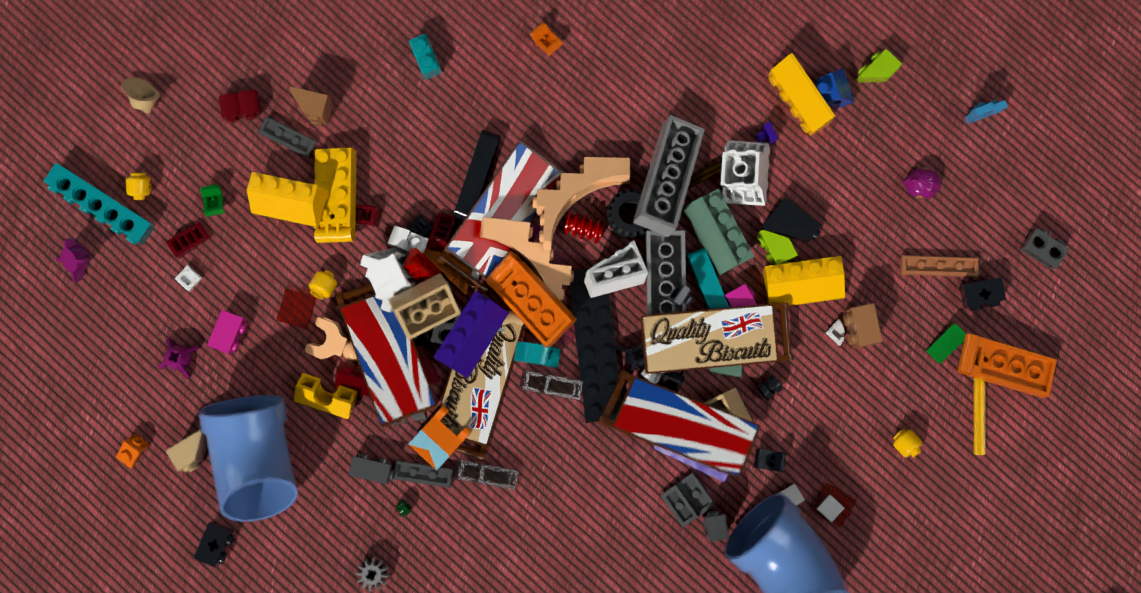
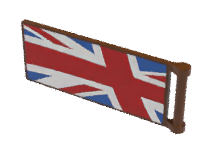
[435,140,563,294]

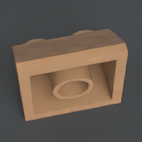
[289,86,333,127]

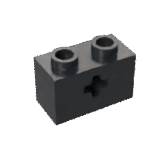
[959,277,1006,311]
[193,521,234,568]

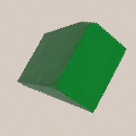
[926,323,966,365]

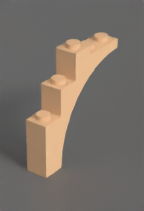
[533,157,630,250]
[480,217,574,300]

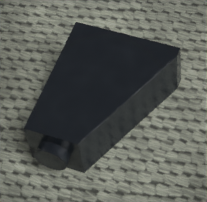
[760,198,821,243]

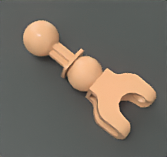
[305,316,359,364]

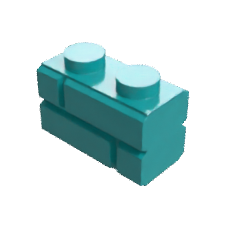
[409,34,442,80]

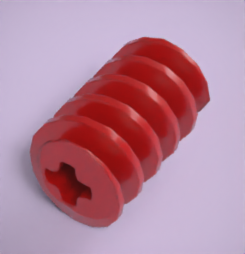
[564,210,606,244]

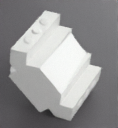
[721,140,770,206]
[360,248,420,312]

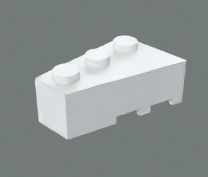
[584,240,648,298]

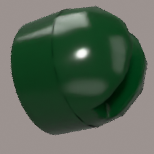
[395,499,412,517]

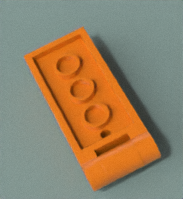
[485,252,577,347]
[957,334,1057,398]

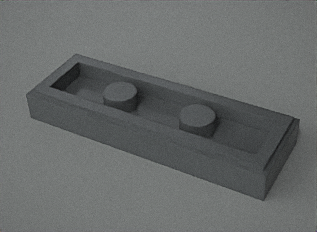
[258,116,318,159]
[393,460,453,488]

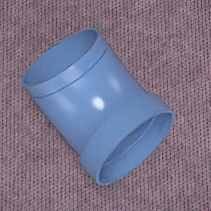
[199,395,298,522]
[725,493,849,593]

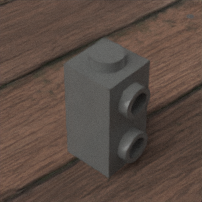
[348,453,395,484]

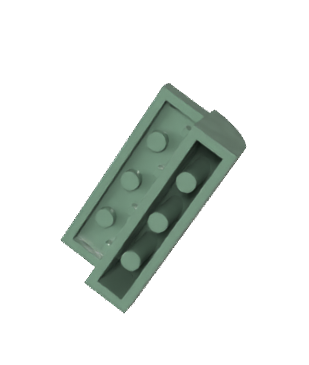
[683,189,754,276]

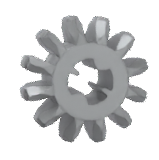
[356,557,389,591]

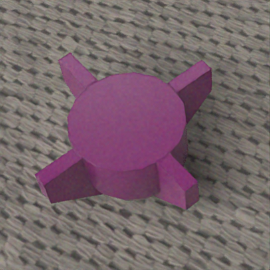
[55,238,90,282]
[158,338,200,378]

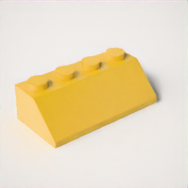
[768,53,835,136]
[247,172,328,228]
[763,256,845,306]

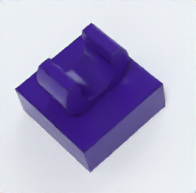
[755,122,778,145]

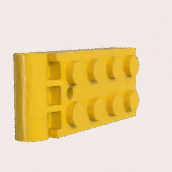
[314,148,357,243]

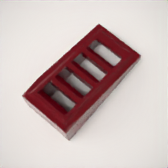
[355,204,382,227]
[428,213,457,252]
[166,222,211,259]
[418,346,441,385]

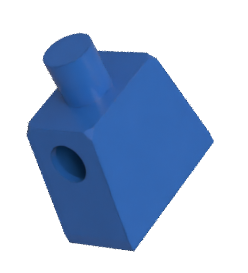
[816,68,855,109]

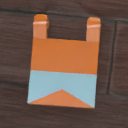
[408,406,472,470]

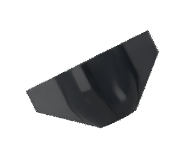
[616,340,645,375]

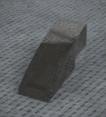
[519,371,583,401]
[454,459,519,490]

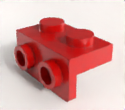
[403,248,441,283]

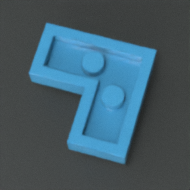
[965,100,1008,124]

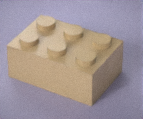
[388,273,461,340]

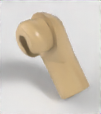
[501,311,524,327]

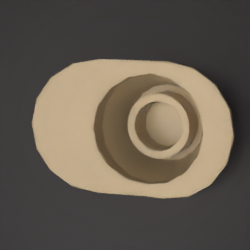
[121,77,160,114]

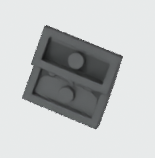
[660,472,716,527]

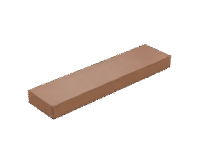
[900,255,978,277]

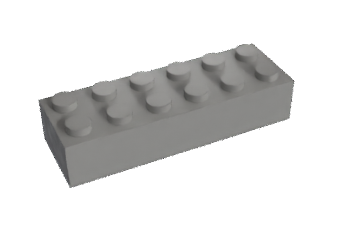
[633,115,705,237]
[645,231,686,315]

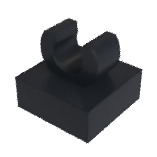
[407,214,433,237]
[667,284,694,306]
[660,371,685,392]

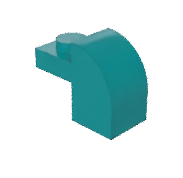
[514,342,561,368]

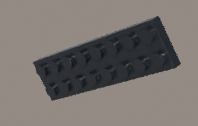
[569,268,622,423]

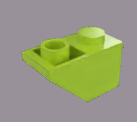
[857,49,902,82]
[757,230,798,265]

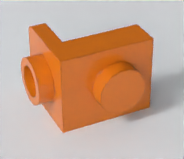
[530,22,563,56]
[115,434,149,469]

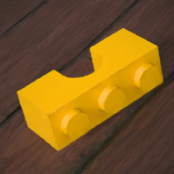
[294,373,358,420]

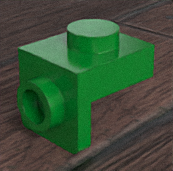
[200,184,225,217]

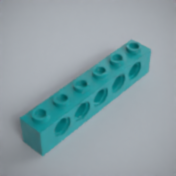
[43,163,156,245]

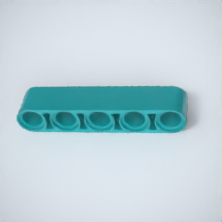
[686,247,729,310]

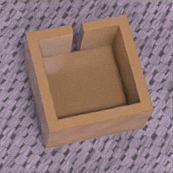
[843,304,882,349]

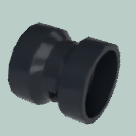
[756,374,783,401]

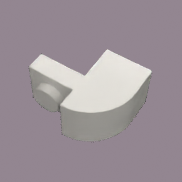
[387,226,428,254]

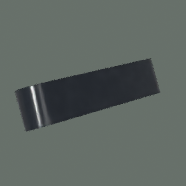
[453,130,501,220]

